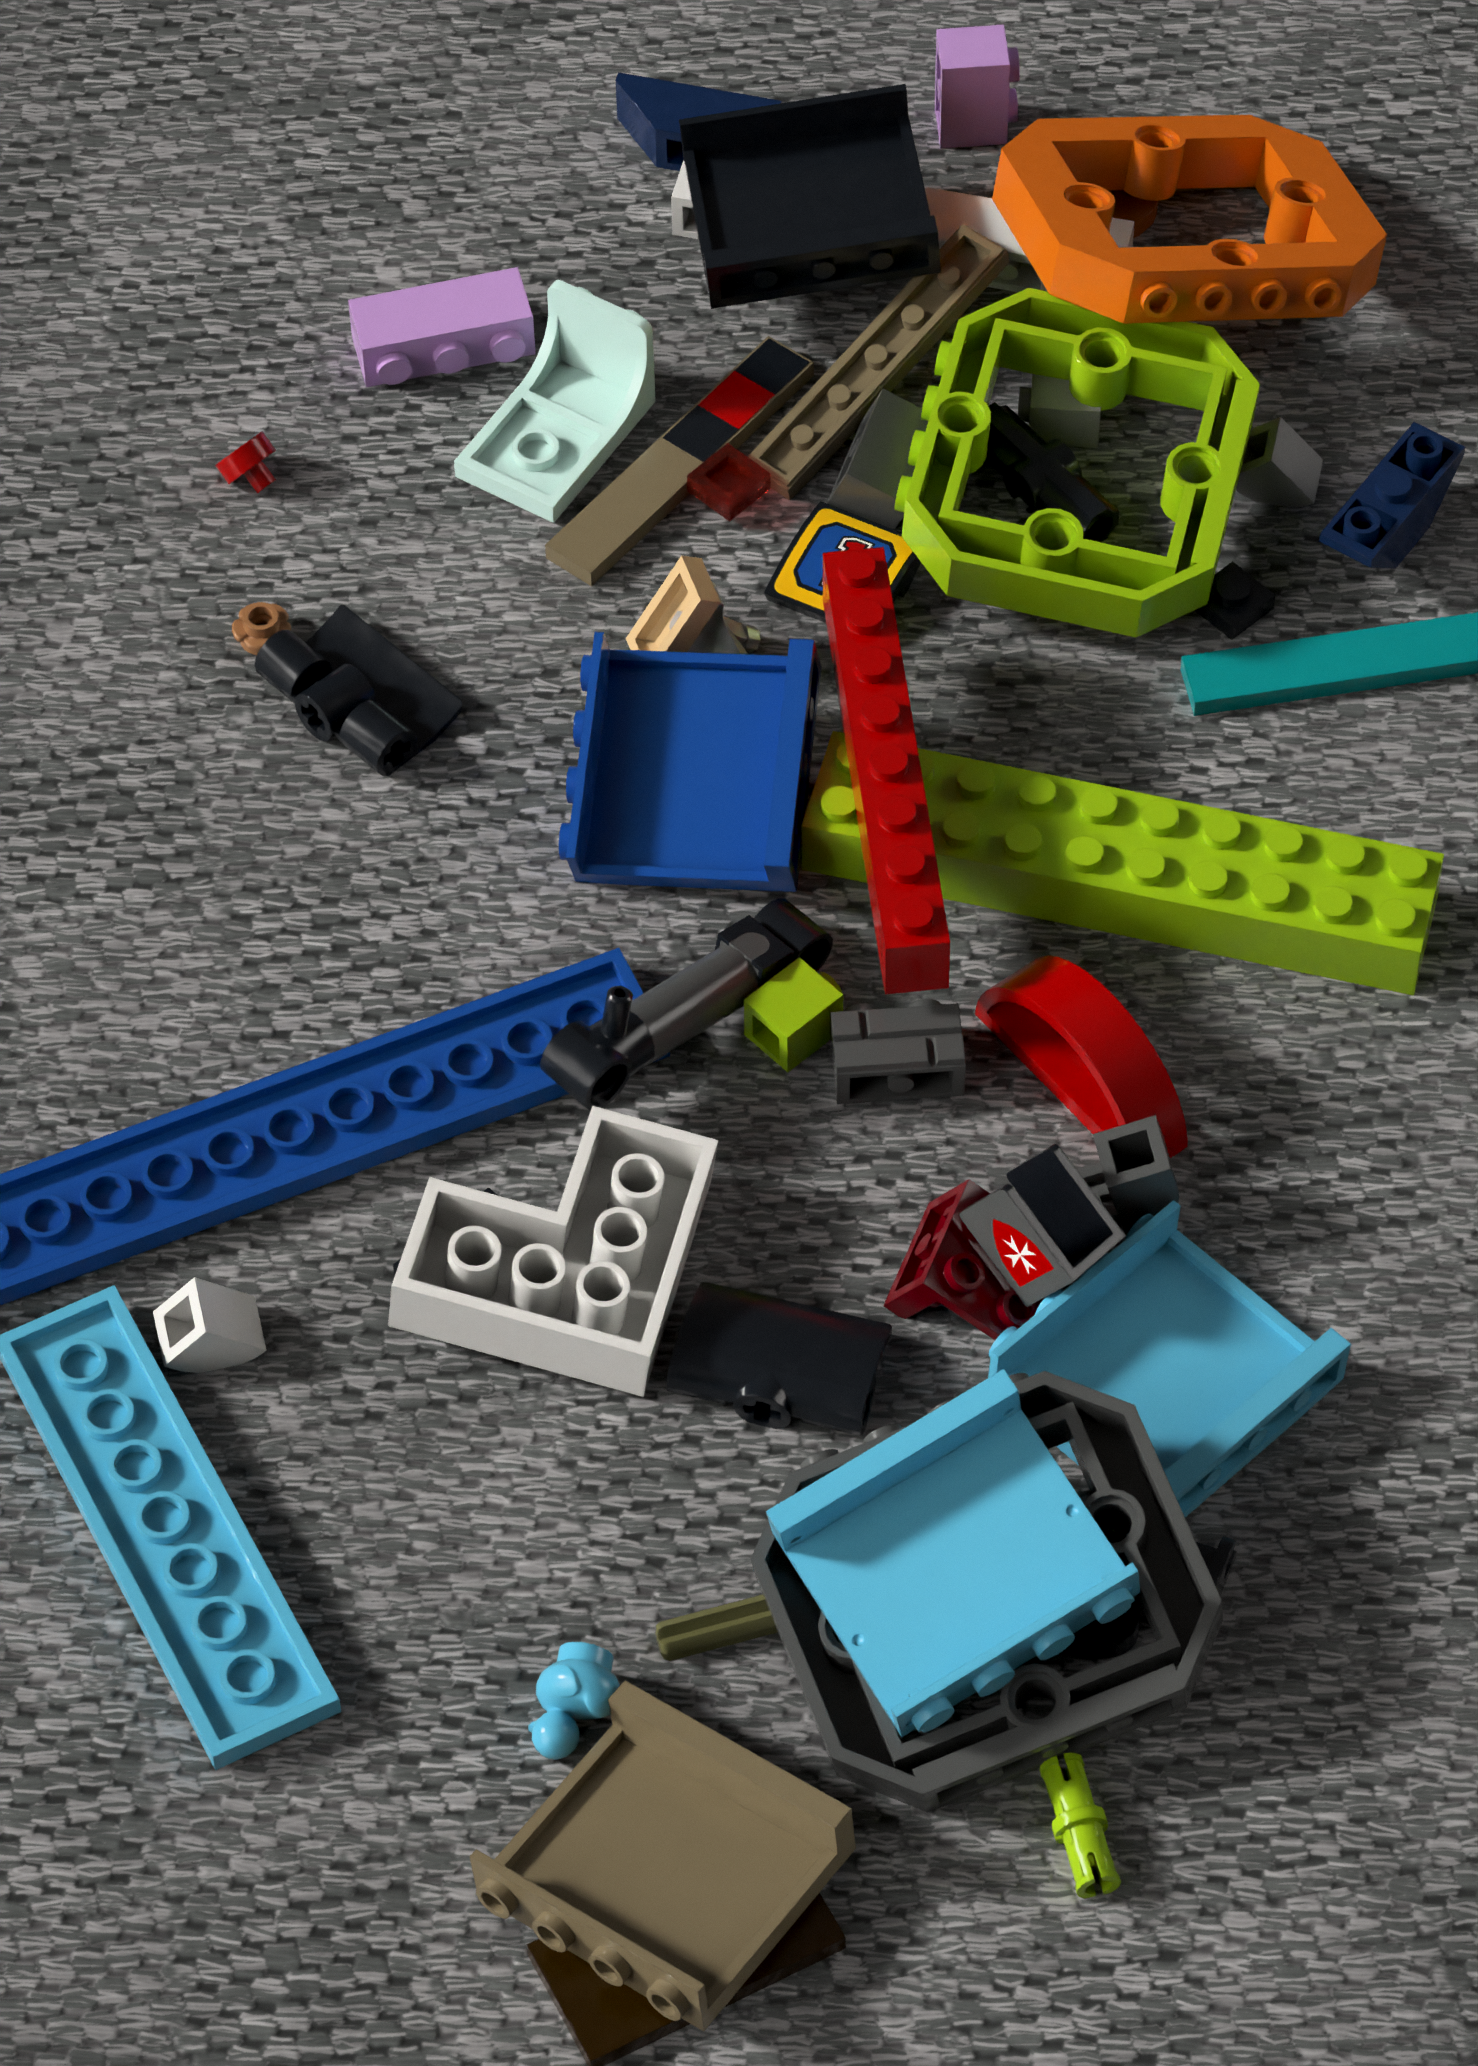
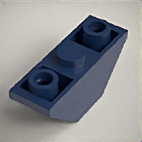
[615,72,782,171]
[1319,422,1465,569]

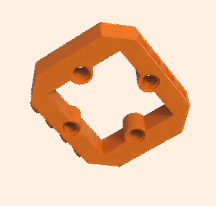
[992,115,1387,324]

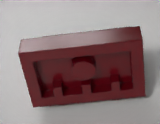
[883,1179,1067,1340]

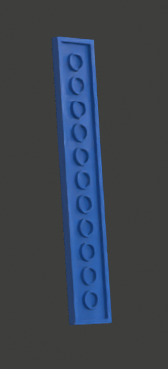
[0,948,670,1305]

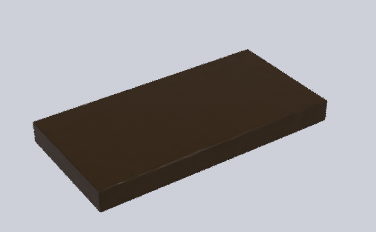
[527,1893,846,2066]

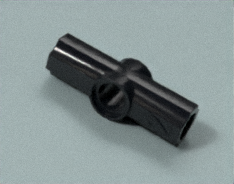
[986,402,1119,542]

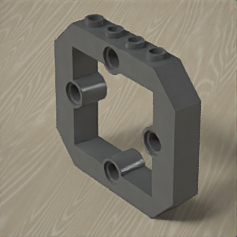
[750,1371,1223,1812]

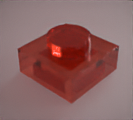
[687,443,771,522]

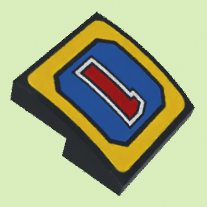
[764,501,921,623]

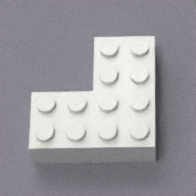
[388,1106,718,1397]

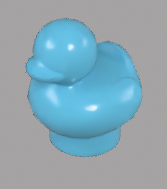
[528,1642,620,1760]

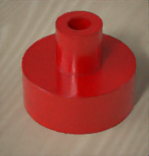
[215,431,276,493]

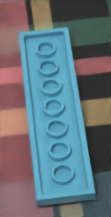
[0,1285,341,1771]

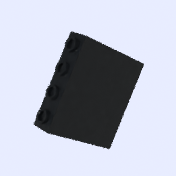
[679,84,941,309]

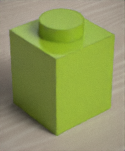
[744,957,844,1073]

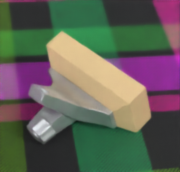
[626,555,761,654]

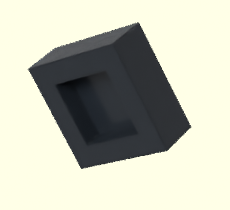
[1194,561,1275,640]

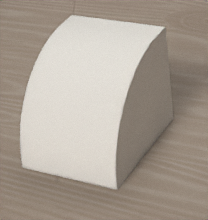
[153,1277,267,1373]

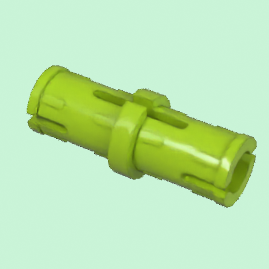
[1039,1753,1121,1899]

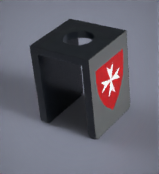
[960,1144,1126,1307]

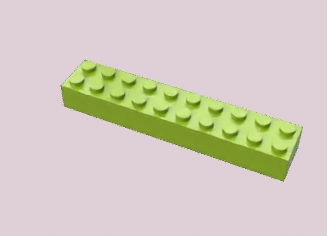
[801,731,1444,996]

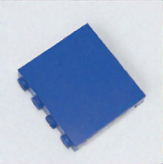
[559,632,822,892]

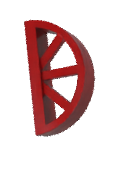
[975,955,1188,1158]

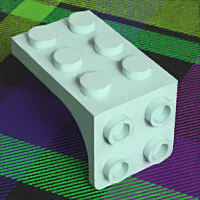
[454,280,656,523]

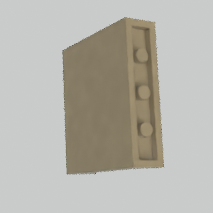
[469,1680,856,2031]

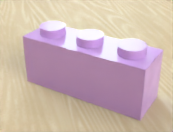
[348,267,536,387]

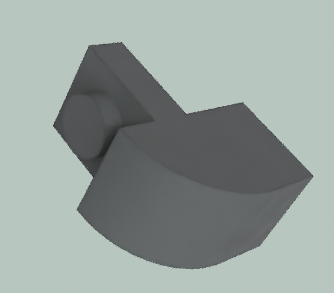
[1077,1115,1179,1236]

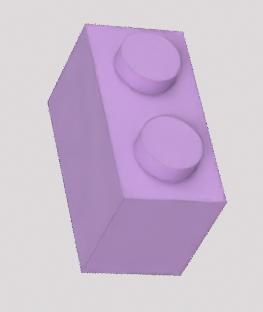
[935,25,1020,149]

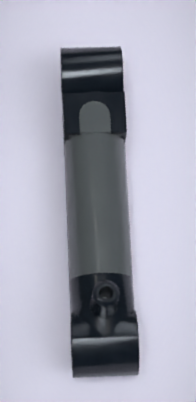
[540,898,833,1111]

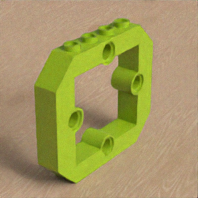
[894,288,1260,638]

